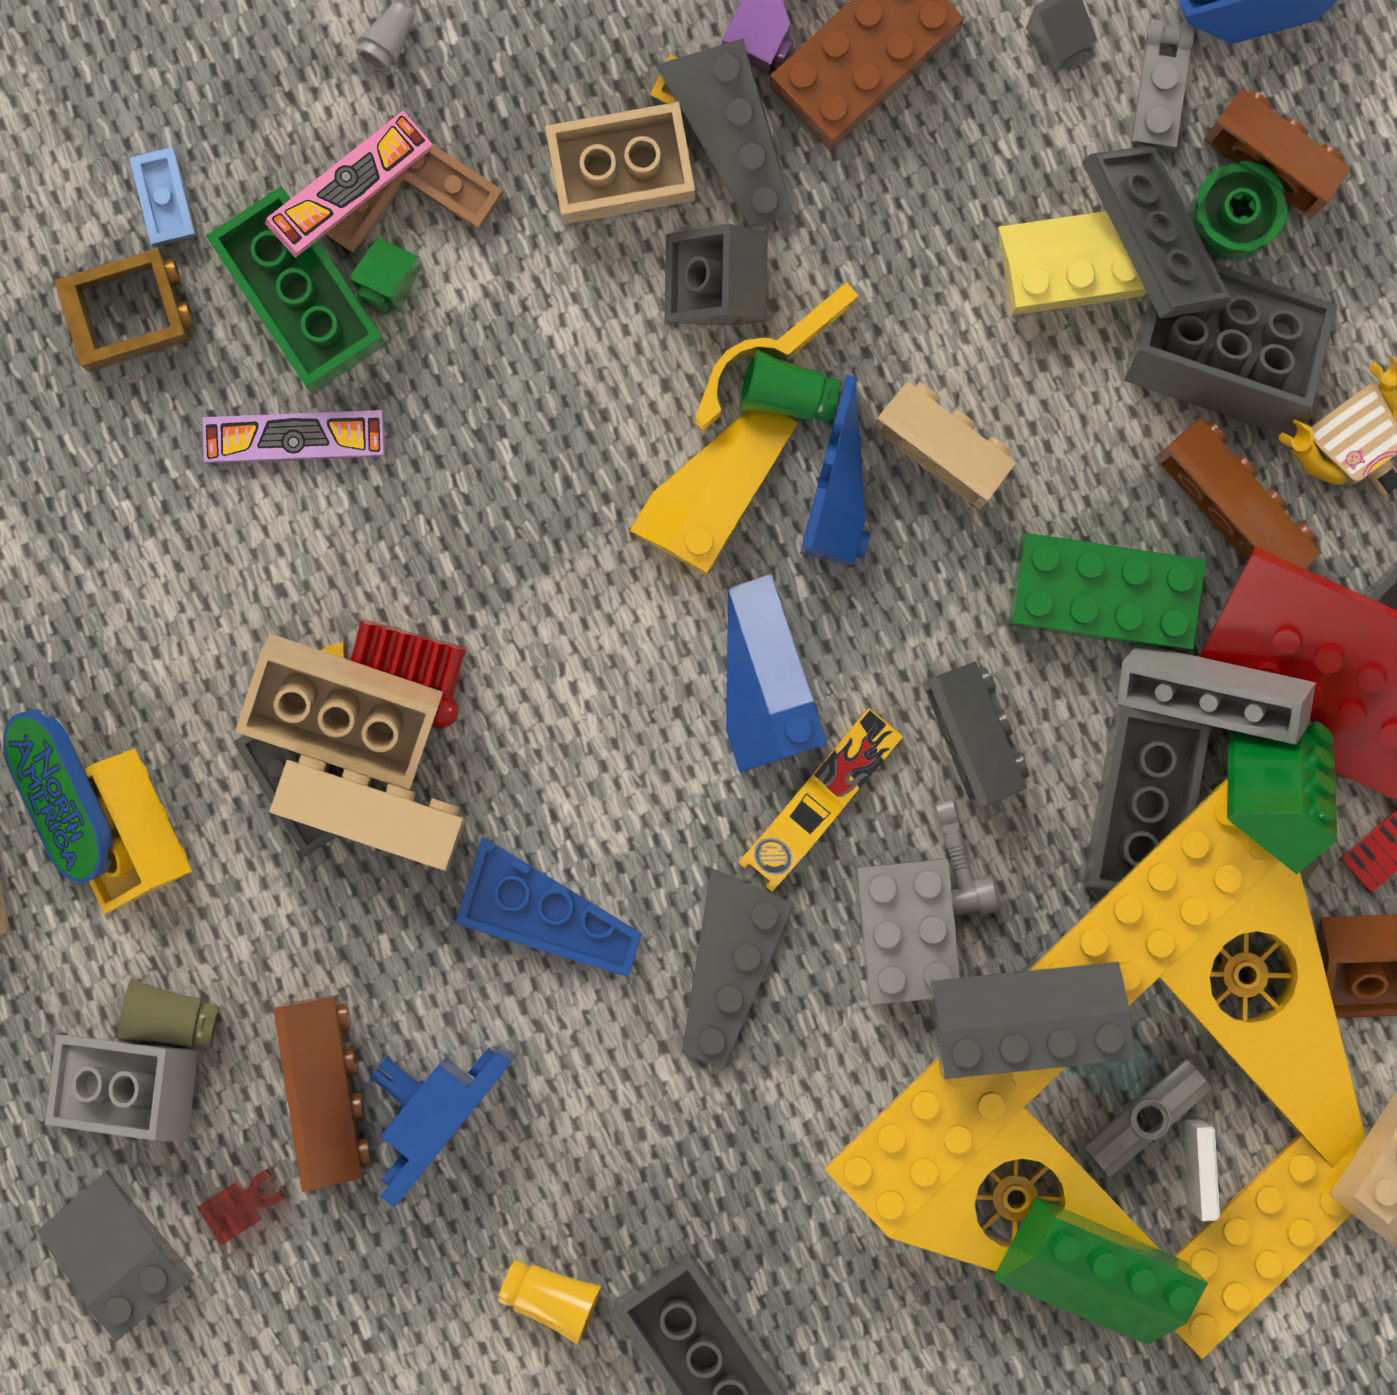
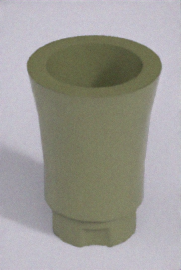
[117,978,219,1048]

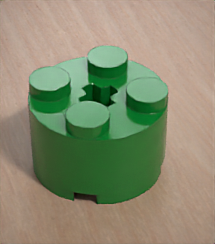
[1189,161,1288,261]

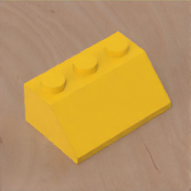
[84,748,192,914]

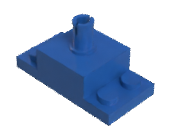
[369,1045,516,1208]

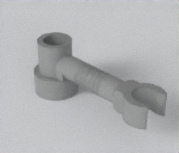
[936,800,1001,917]

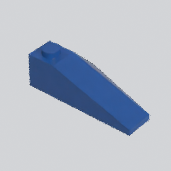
[800,375,871,567]
[726,574,827,773]

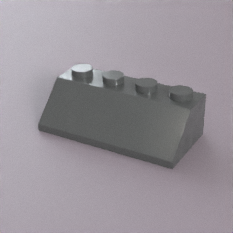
[930,962,1135,1079]

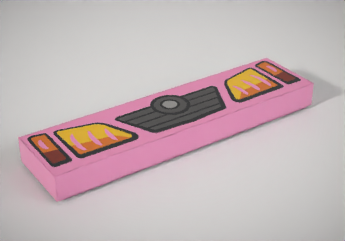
[265,111,433,258]

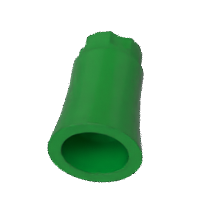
[739,349,841,422]

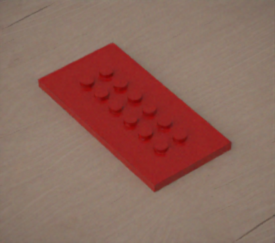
[1199,547,1397,800]

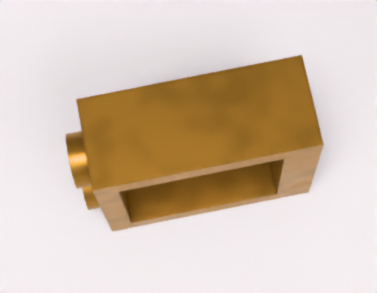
[55,248,195,372]

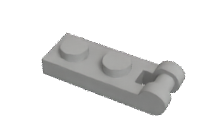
[1130,18,1195,150]

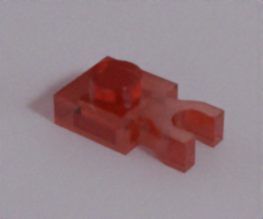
[197,1168,286,1245]

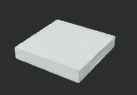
[1183,1118,1220,1221]

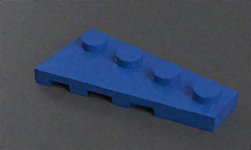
[455,837,642,977]

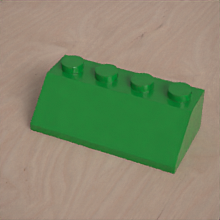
[1227,720,1337,874]
[993,1197,1208,1345]

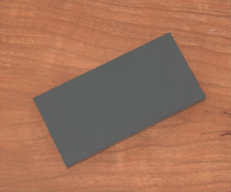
[1082,146,1231,319]

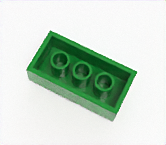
[206,186,387,394]
[1008,533,1206,652]

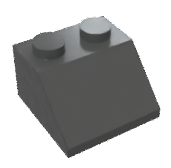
[664,224,768,325]

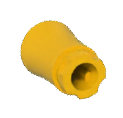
[498,1260,603,1345]

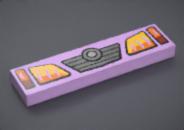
[202,410,385,464]

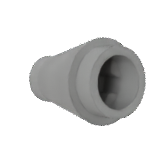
[356,2,415,72]

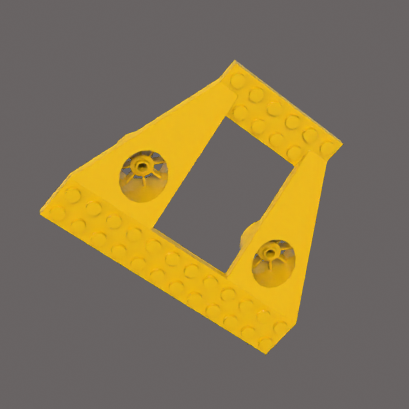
[824,779,1366,1359]

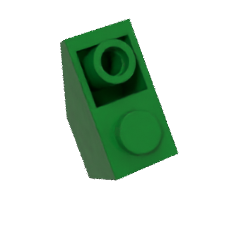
[350,238,422,314]

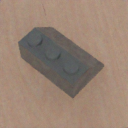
[922,661,1030,808]

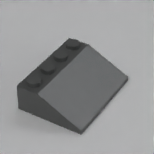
[1124,263,1337,438]

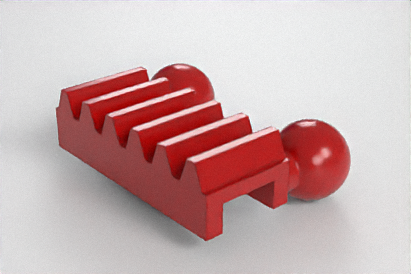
[350,619,467,729]

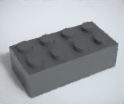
[1082,706,1211,890]
[614,1250,789,1395]

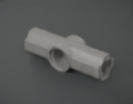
[1082,1059,1212,1178]

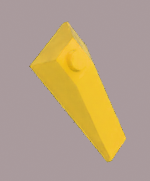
[630,411,799,577]

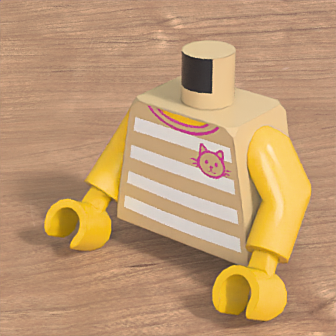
[1279,355,1397,497]

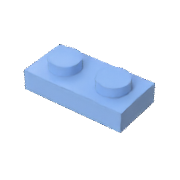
[130,147,197,247]

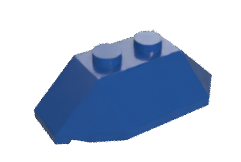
[1176,0,1337,44]

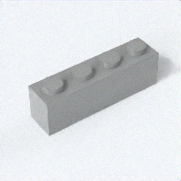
[1117,644,1316,745]

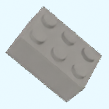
[855,859,960,1005]

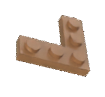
[324,117,504,256]

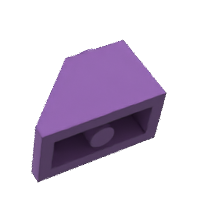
[722,0,794,74]

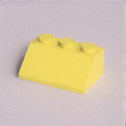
[998,211,1147,316]

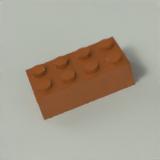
[769,0,964,151]

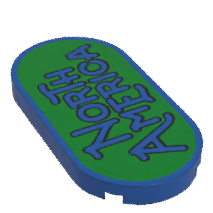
[3,709,113,883]

